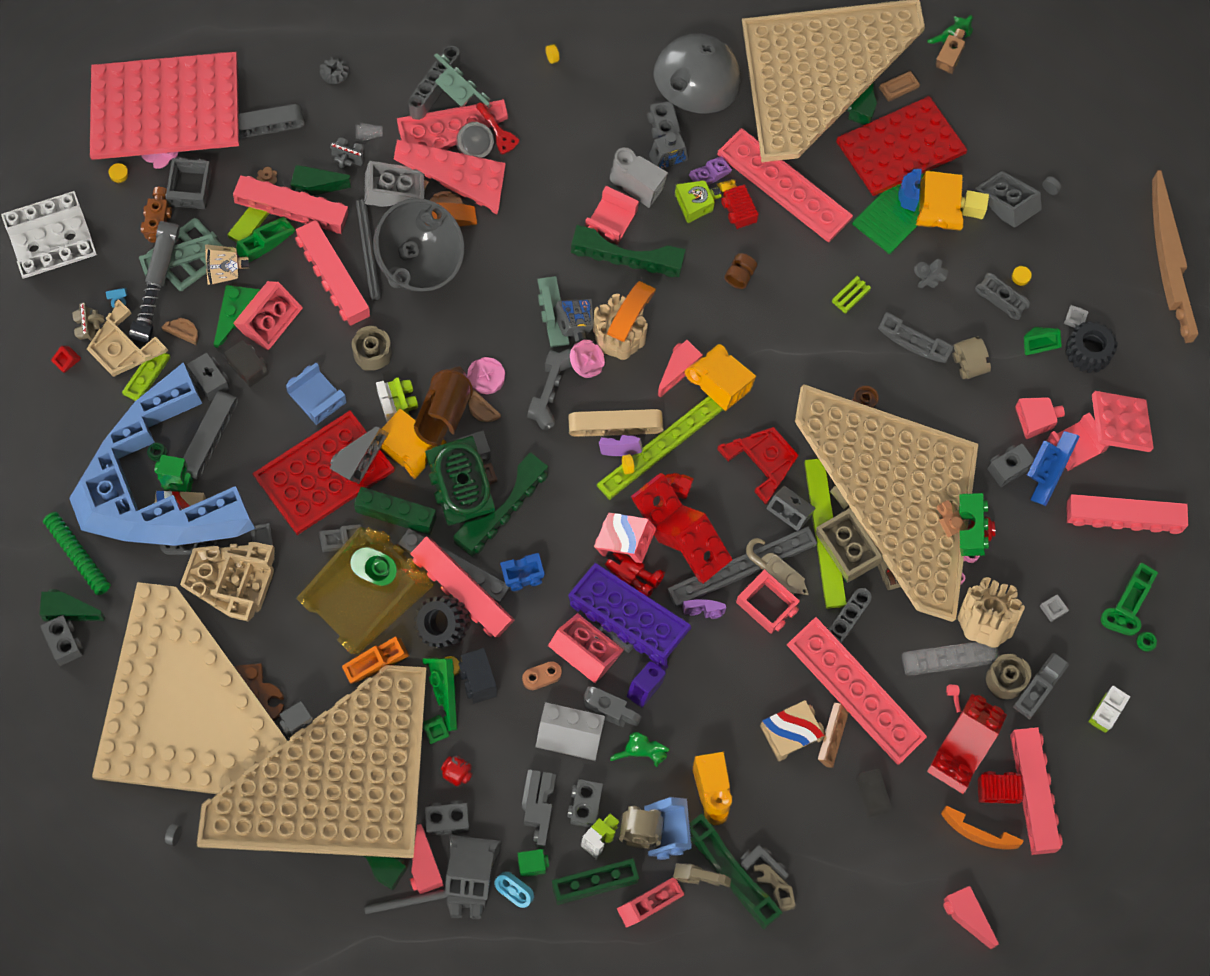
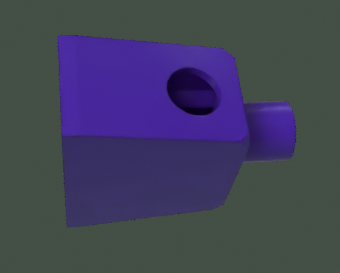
[626,661,668,708]

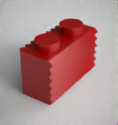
[721,185,758,229]
[978,771,1023,804]

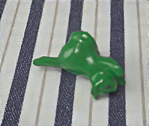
[927,15,973,49]
[610,732,670,767]

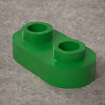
[1100,608,1141,636]

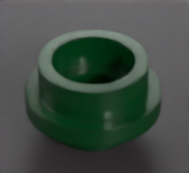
[147,443,167,462]

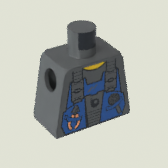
[649,132,688,169]
[553,299,594,343]

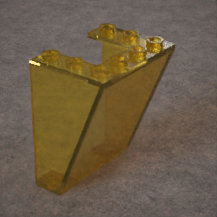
[296,527,434,654]

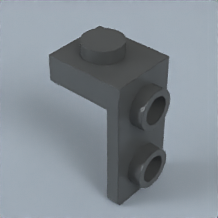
[740,845,789,881]

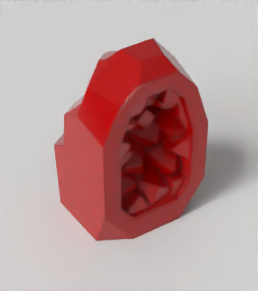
[665,473,694,499]

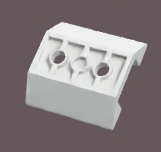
[1,191,97,279]

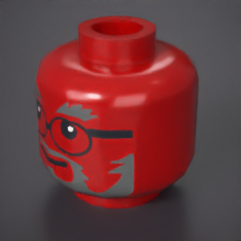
[441,755,473,786]

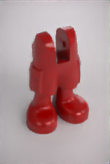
[605,552,665,597]

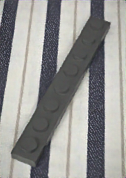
[667,527,817,608]

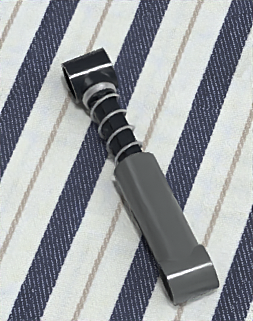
[129,221,180,343]

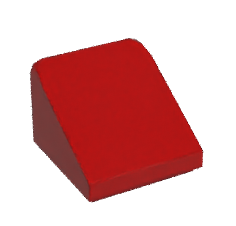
[51,346,81,373]

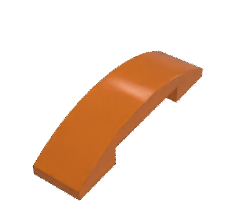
[607,281,656,342]
[941,806,1024,849]

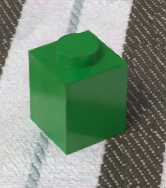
[518,849,549,877]

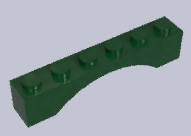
[847,83,877,125]
[571,225,686,277]
[454,452,548,557]
[689,814,782,930]
[364,856,407,891]

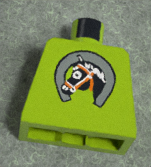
[675,181,721,223]

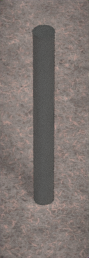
[364,889,449,914]

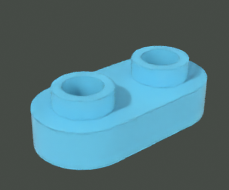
[495,872,534,908]

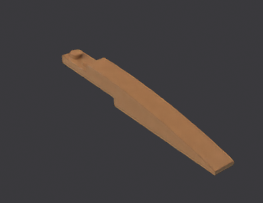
[1152,170,1198,343]

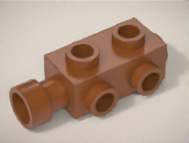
[141,187,172,243]

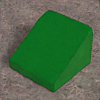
[422,715,449,744]

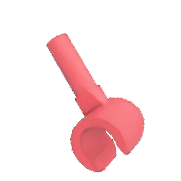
[946,684,961,713]

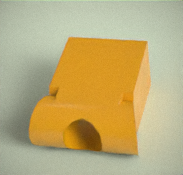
[916,171,963,231]
[685,344,756,411]
[380,409,446,479]
[693,752,732,825]

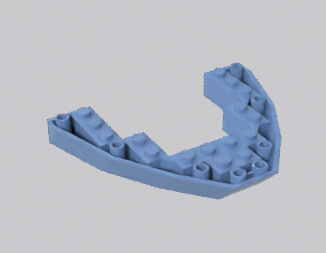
[69,362,255,546]

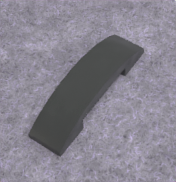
[878,312,954,363]

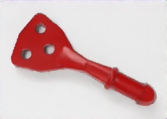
[476,102,519,154]

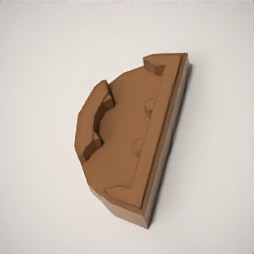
[430,191,463,204]
[162,318,198,345]
[468,390,501,422]

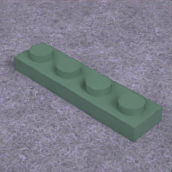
[139,234,216,276]

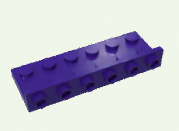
[568,563,691,666]

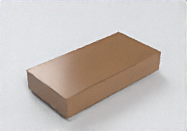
[879,71,920,102]

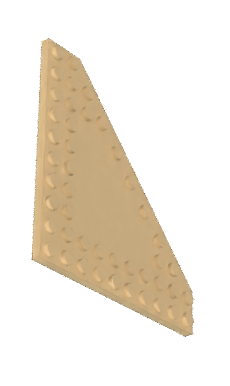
[742,0,924,162]
[795,385,978,622]
[92,582,287,794]
[197,665,426,858]

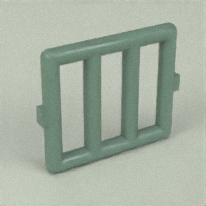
[147,218,223,291]

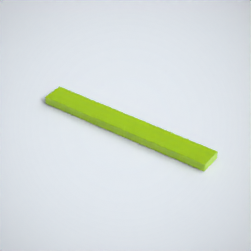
[597,396,723,500]
[804,459,846,609]

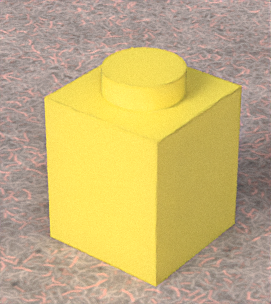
[960,190,989,219]

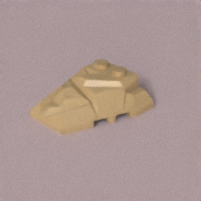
[180,542,275,622]

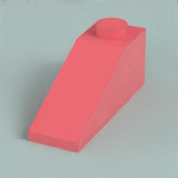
[658,340,703,397]
[410,824,443,895]
[617,877,684,927]
[943,886,999,949]

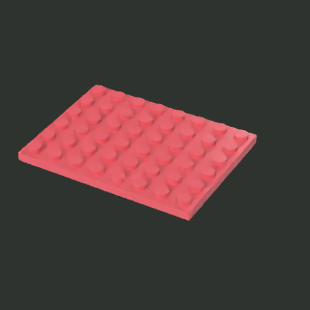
[90,52,239,160]

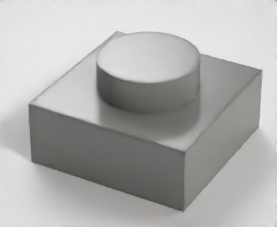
[1064,305,1089,328]
[1040,594,1069,622]

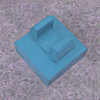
[106,288,128,308]

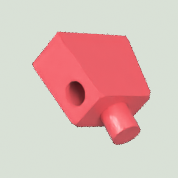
[1015,397,1065,439]

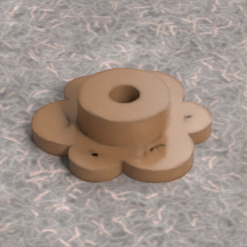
[256,167,277,184]

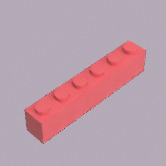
[233,175,348,234]
[295,220,370,326]
[1067,494,1188,534]
[410,536,515,637]
[1010,728,1062,855]

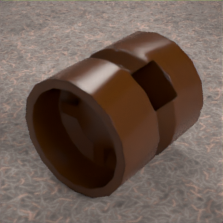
[724,253,758,289]
[852,386,879,408]

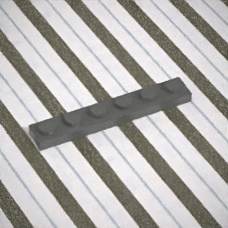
[398,528,510,604]

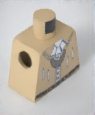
[205,245,249,285]

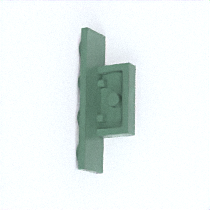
[434,53,491,108]
[538,276,569,347]

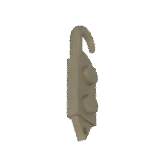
[746,538,809,595]

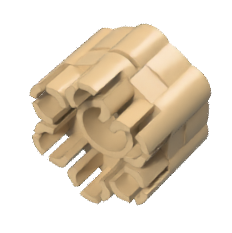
[593,294,648,360]
[957,577,1025,648]

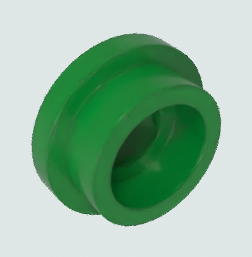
[1136,632,1157,652]

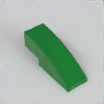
[236,217,295,262]
[1115,563,1158,620]

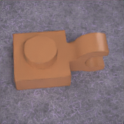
[936,500,966,538]

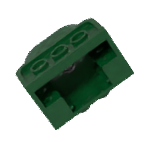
[425,436,495,526]

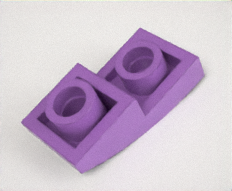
[689,156,732,185]
[599,435,643,456]
[682,600,726,619]

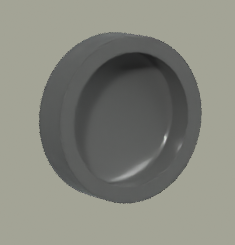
[456,122,494,158]

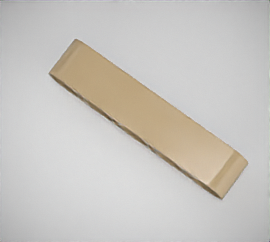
[568,409,664,437]

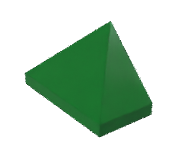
[1024,327,1062,355]

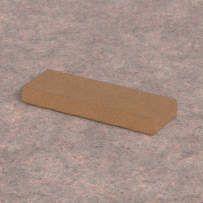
[818,703,849,768]

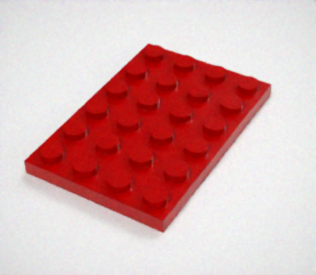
[836,96,967,196]
[252,411,395,535]

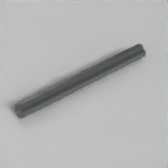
[356,199,380,300]

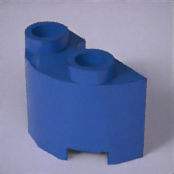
[898,169,922,212]
[500,553,545,591]

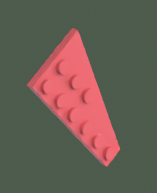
[397,100,508,150]
[394,140,506,214]

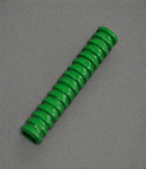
[43,512,111,595]

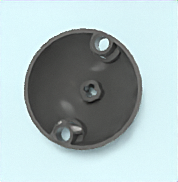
[654,34,741,113]
[373,198,464,292]

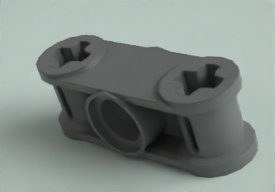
[975,273,1030,320]

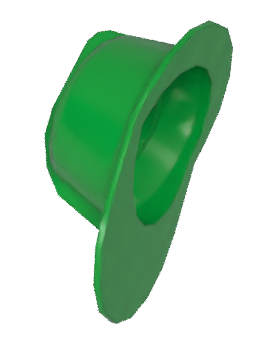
[350,547,397,586]

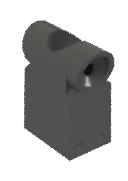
[445,834,501,900]

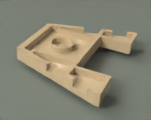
[87,300,168,377]

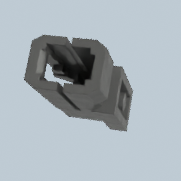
[1013,653,1069,719]
[522,770,556,850]

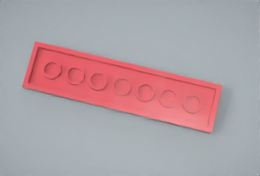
[717,128,853,243]
[786,617,927,765]

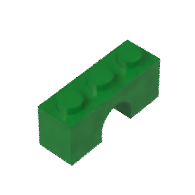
[155,455,194,492]
[959,493,989,556]

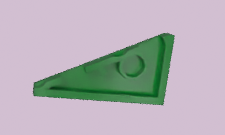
[214,285,260,348]
[423,658,457,731]

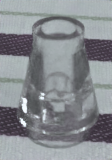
[355,123,383,141]

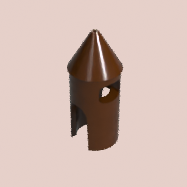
[414,366,473,446]

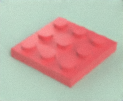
[1092,391,1154,452]

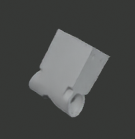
[610,147,668,208]

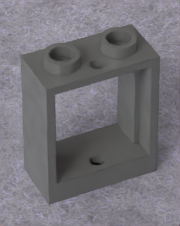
[166,158,212,209]

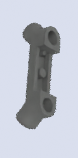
[527,349,573,430]

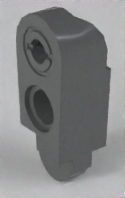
[583,686,642,727]

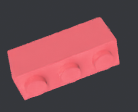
[233,281,303,350]
[548,613,624,683]

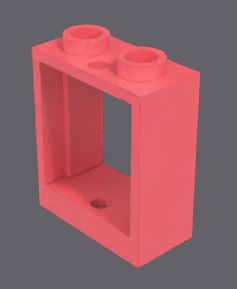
[736,569,800,634]

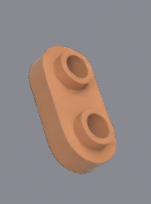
[522,662,561,690]

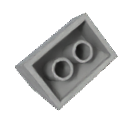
[536,702,605,761]

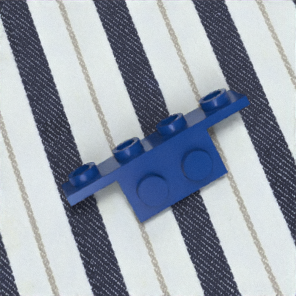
[1027,431,1080,506]

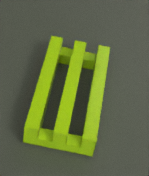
[832,276,871,314]

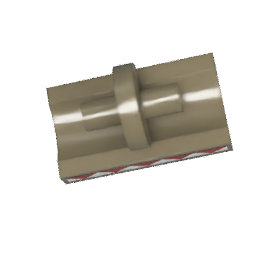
[72,303,105,341]

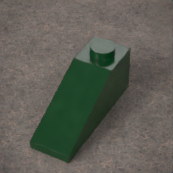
[290,165,351,196]
[39,589,105,621]

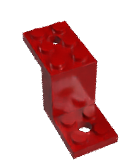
[631,473,733,584]
[927,694,1007,794]

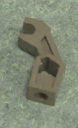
[673,863,731,887]
[753,864,796,911]

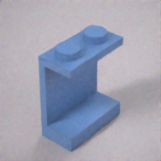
[286,363,347,425]
[644,797,691,860]

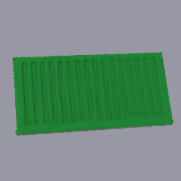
[852,173,925,254]

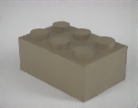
[816,508,882,583]

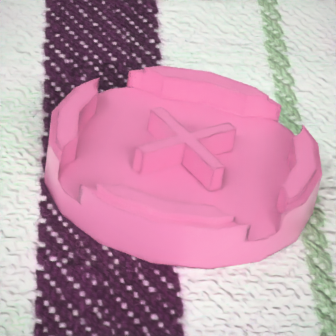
[570,340,605,378]
[467,357,505,394]

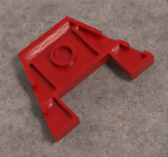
[717,427,799,505]

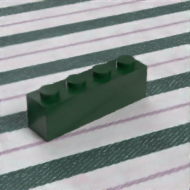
[354,487,437,535]
[552,859,639,905]

